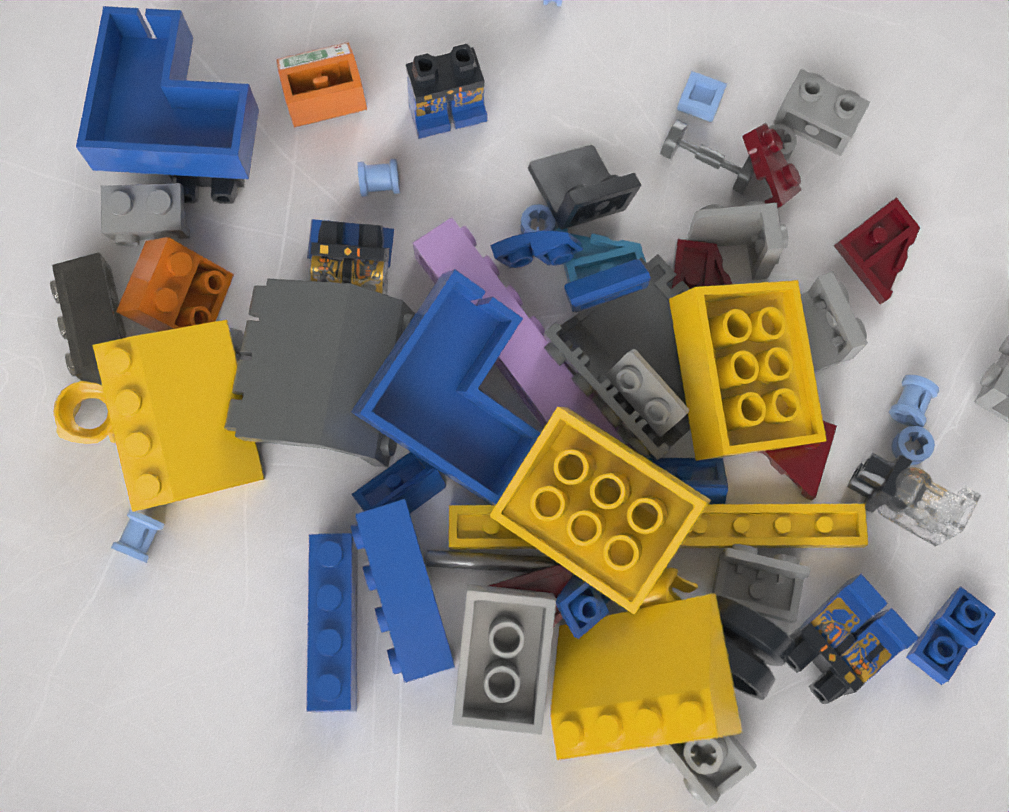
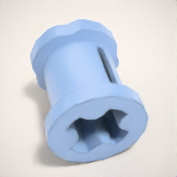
[358,159,400,197]
[889,375,939,427]
[111,509,165,563]

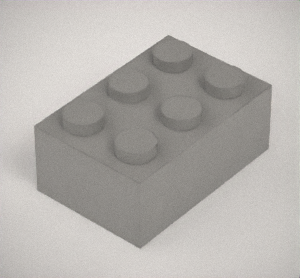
[452,584,556,735]

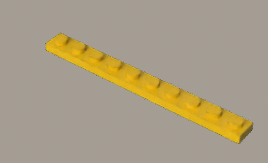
[449,504,869,549]

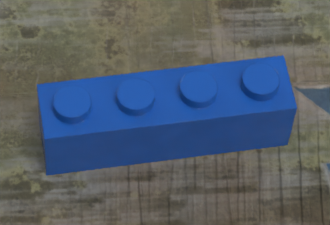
[350,499,455,683]
[306,533,358,713]

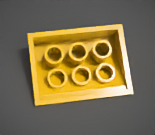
[669,280,826,461]
[93,320,265,512]
[489,407,711,615]
[550,594,742,760]

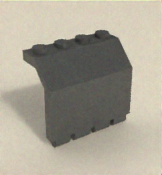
[543,254,690,462]
[224,278,415,467]

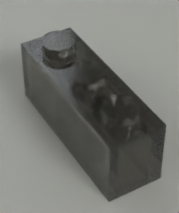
[50,252,127,384]

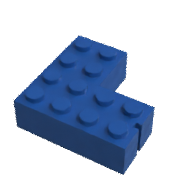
[76,6,259,179]
[351,269,541,506]

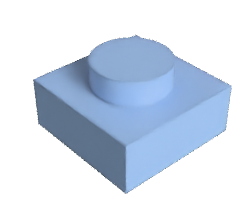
[677,71,727,122]

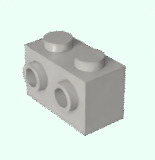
[773,69,870,156]

